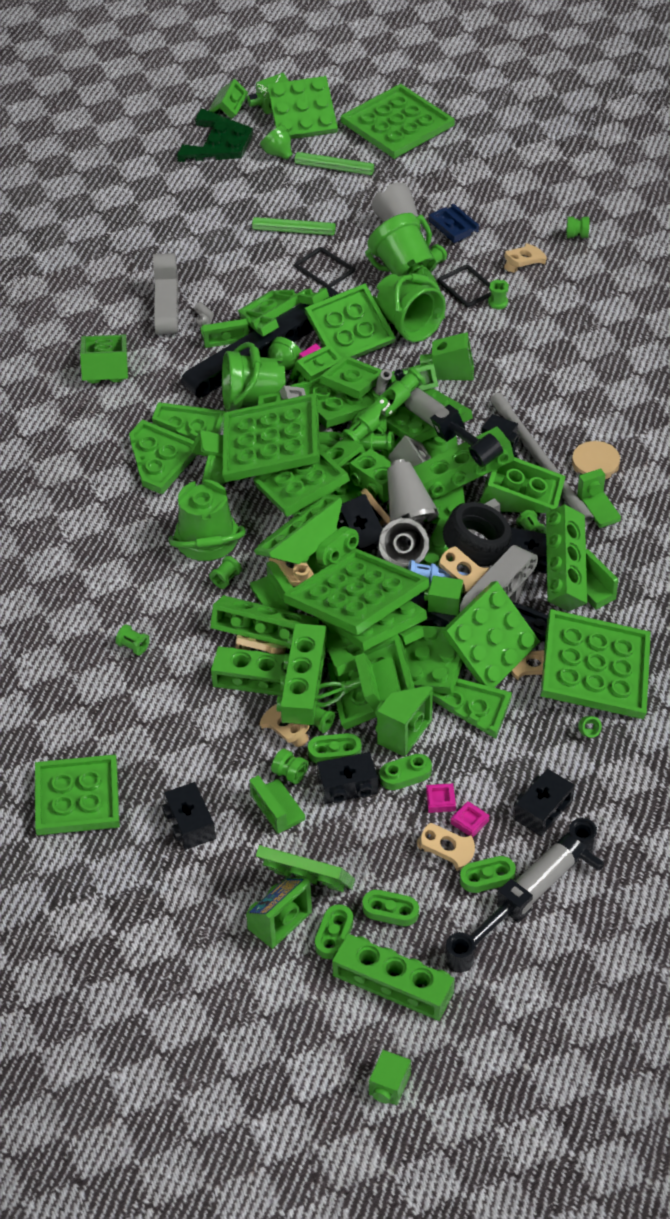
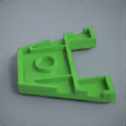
[238,288,329,337]
[326,625,424,676]

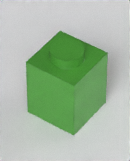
[424,576,463,616]
[369,1050,411,1105]

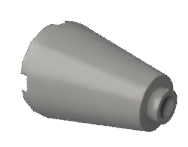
[371,182,423,233]
[387,459,439,523]
[379,518,429,568]

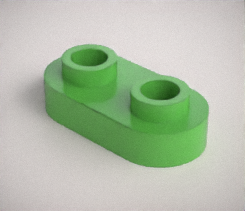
[316,526,359,566]
[308,733,362,763]
[379,754,432,790]
[460,856,516,893]
[362,890,419,926]
[315,905,353,959]

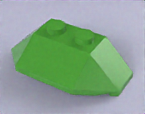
[254,496,342,564]

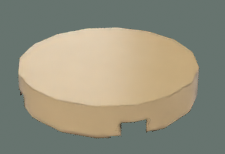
[572,441,620,479]

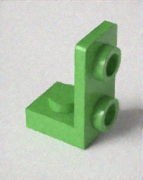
[577,468,621,528]

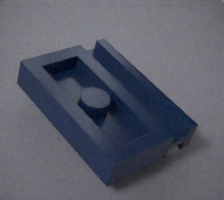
[429,203,479,243]

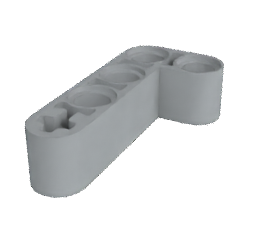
[153,253,178,335]
[460,545,538,612]

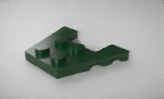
[177,109,253,162]

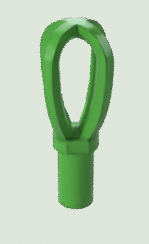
[317,677,361,707]

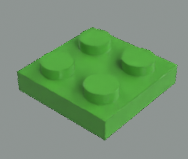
[320,356,382,399]

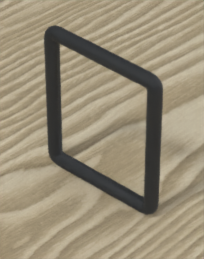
[294,247,355,288]
[437,265,491,307]

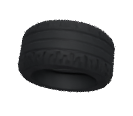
[443,502,512,566]

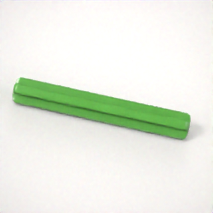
[295,152,375,176]
[252,217,336,236]

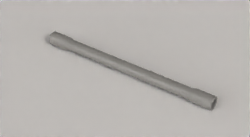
[490,393,594,526]

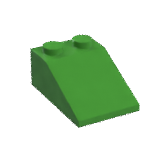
[80,334,128,383]
[479,457,566,513]

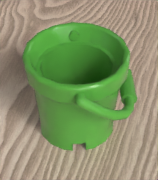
[365,213,436,276]
[373,273,446,343]
[222,342,285,412]
[168,480,246,561]

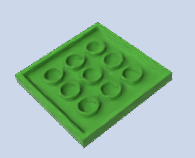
[341,84,455,159]
[222,393,320,482]
[283,548,430,635]
[540,609,651,719]

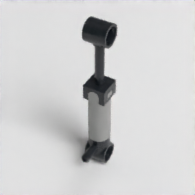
[386,369,503,467]
[445,818,604,973]

